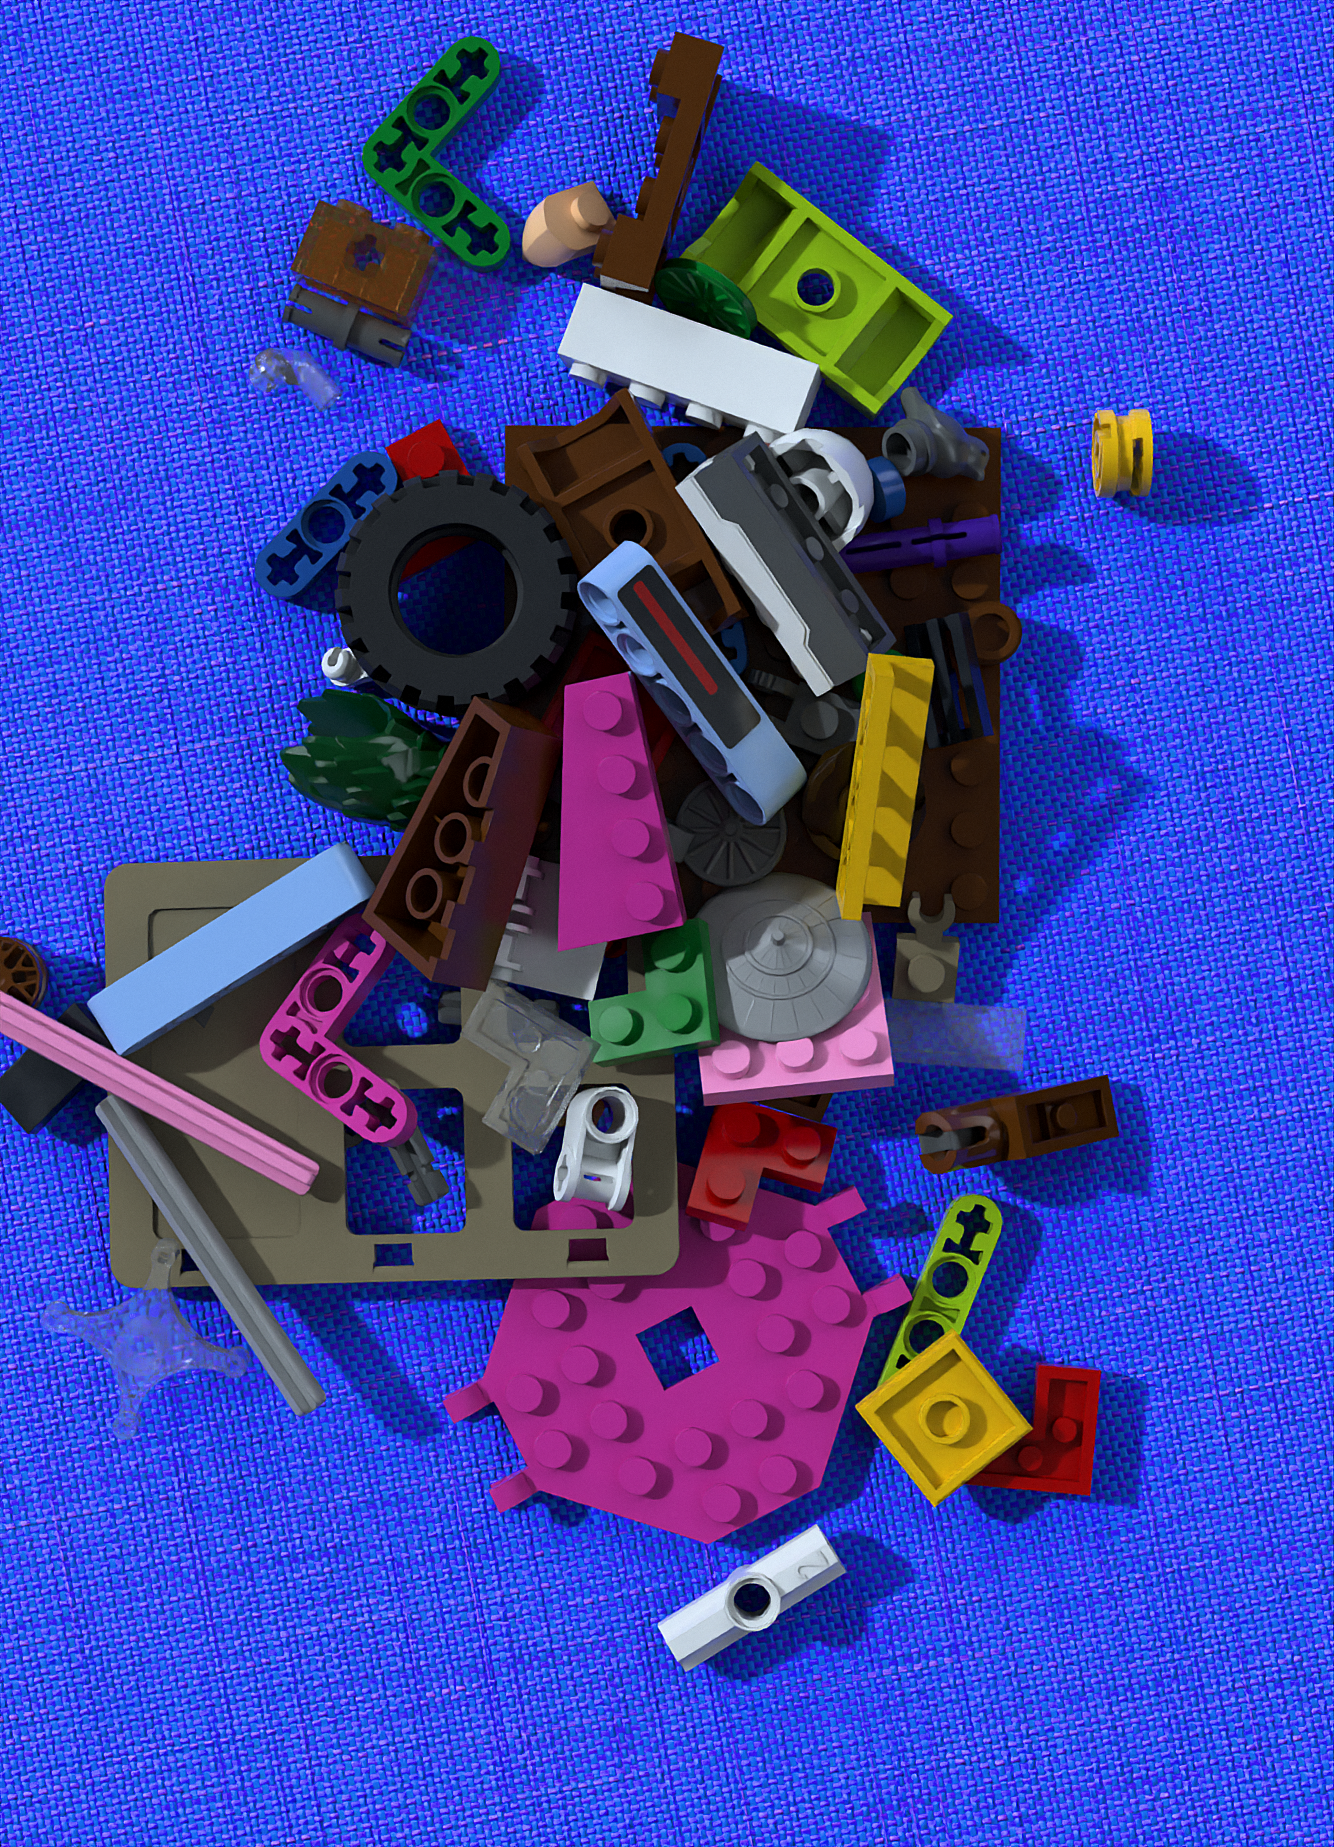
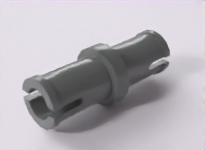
[282,283,412,369]

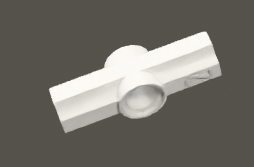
[657,1524,846,1672]

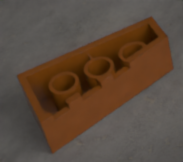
[361,696,563,992]

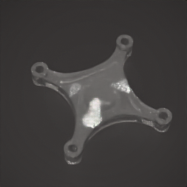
[40,1238,250,1440]

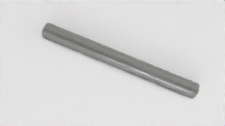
[95,1094,326,1417]

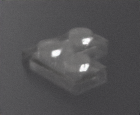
[460,979,602,1155]

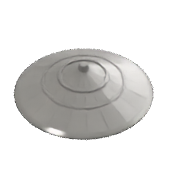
[694,872,873,1042]

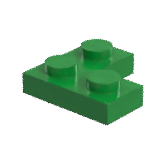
[588,917,721,1068]

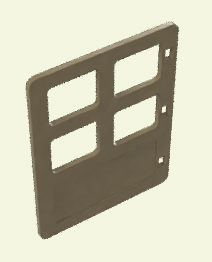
[104,850,680,1288]

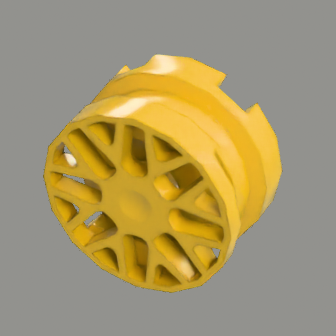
[1091,409,1153,498]

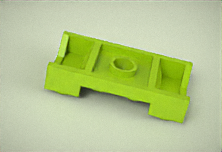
[679,161,953,422]

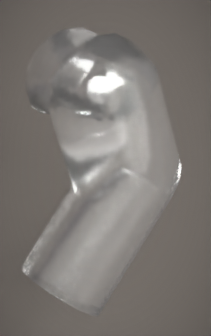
[248,348,343,412]

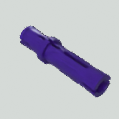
[838,514,1002,574]

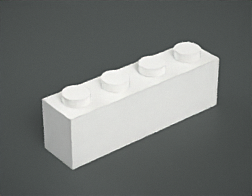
[557,283,822,447]

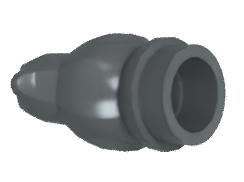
[882,386,989,481]

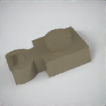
[891,891,960,1003]

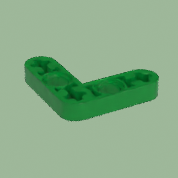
[362,36,512,273]

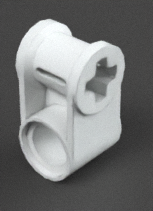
[553,1087,639,1212]

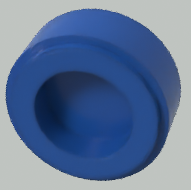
[866,456,906,523]

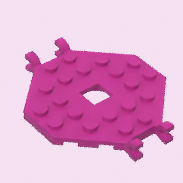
[442,1160,913,1544]

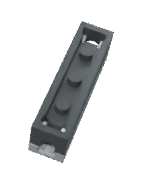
[675,431,897,697]

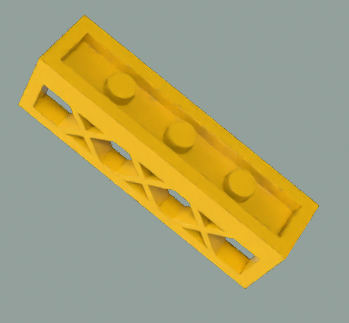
[835,653,935,921]

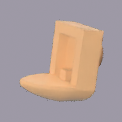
[522,181,616,268]

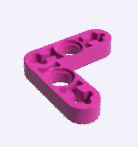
[260,913,418,1147]

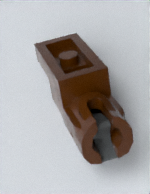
[915,1075,1119,1174]

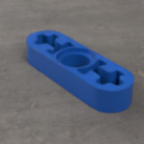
[255,451,400,600]

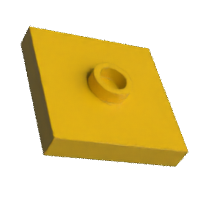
[855,1328,1033,1508]

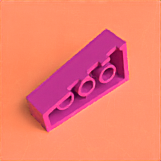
[558,671,687,952]

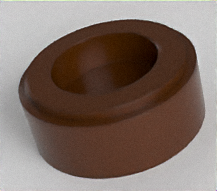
[968,601,1022,666]

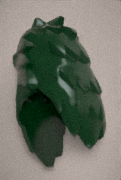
[279,689,453,833]

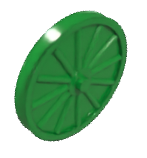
[654,258,758,340]

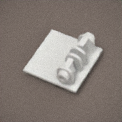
[490,855,607,1001]

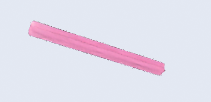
[0,990,320,1196]

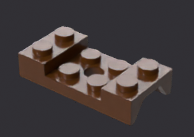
[592,31,724,306]
[516,387,749,671]

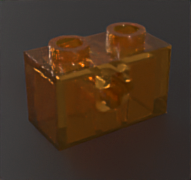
[290,199,439,328]

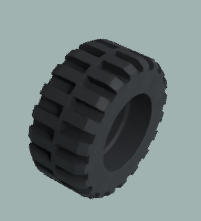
[334,470,578,717]

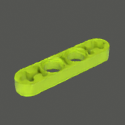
[876,1193,1003,1388]

